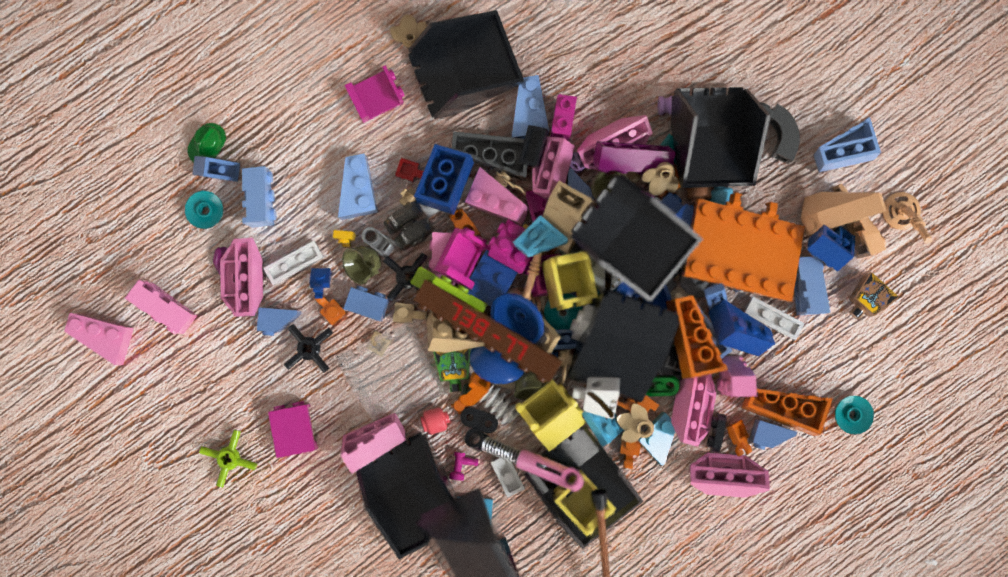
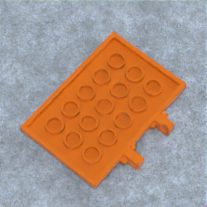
[682,192,805,302]

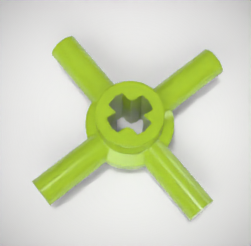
[199,429,258,488]

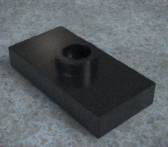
[519,125,548,167]

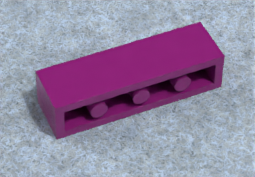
[593,141,676,175]

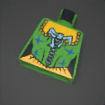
[433,348,471,392]

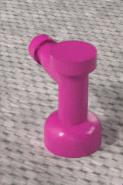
[449,452,479,481]

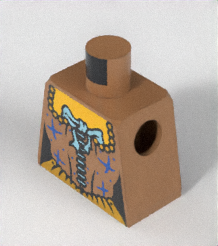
[849,272,899,320]

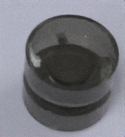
[383,201,435,251]

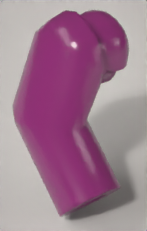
[212,246,227,275]

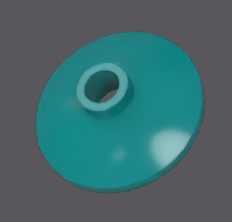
[185,191,223,229]
[544,293,583,330]
[835,396,874,434]

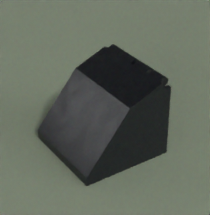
[408,10,524,119]
[671,87,771,188]
[570,173,703,302]
[567,289,679,402]
[524,426,644,549]
[356,432,458,559]
[416,488,520,577]

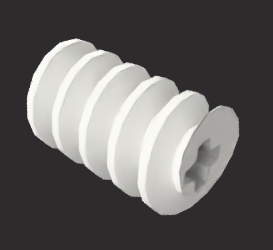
[479,383,520,425]

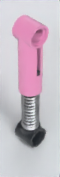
[465,428,584,492]

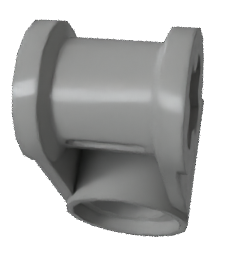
[362,227,399,258]

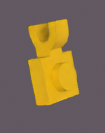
[333,230,356,248]

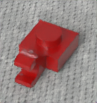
[395,158,424,183]

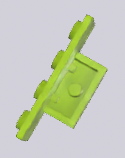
[411,267,487,312]

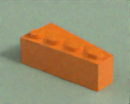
[666,295,728,379]
[741,389,833,436]

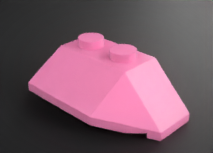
[577,115,653,171]
[220,238,263,317]
[671,374,716,446]
[690,453,770,498]

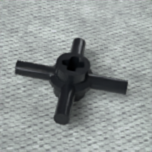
[383,253,428,302]
[284,324,333,373]

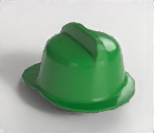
[188,123,226,163]

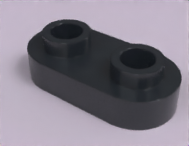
[461,407,498,433]
[707,413,726,453]

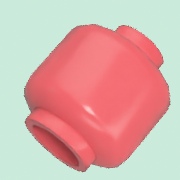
[420,407,450,435]

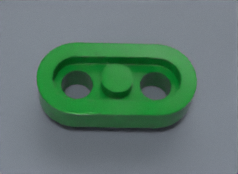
[646,375,680,396]

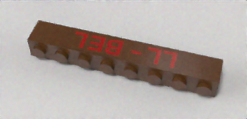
[413,279,563,383]

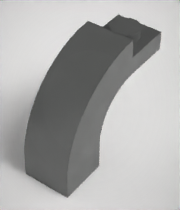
[760,102,800,164]

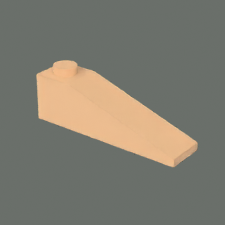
[833,184,886,259]
[800,191,886,236]

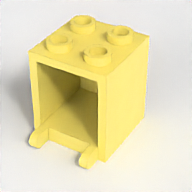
[541,251,598,311]
[515,380,586,451]
[552,469,616,536]

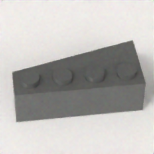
[451,131,527,181]

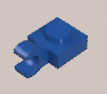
[309,268,331,299]

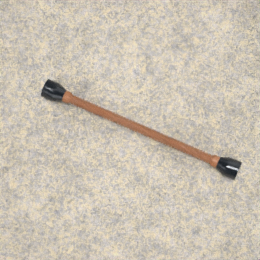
[591,488,610,577]

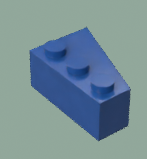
[708,299,775,356]

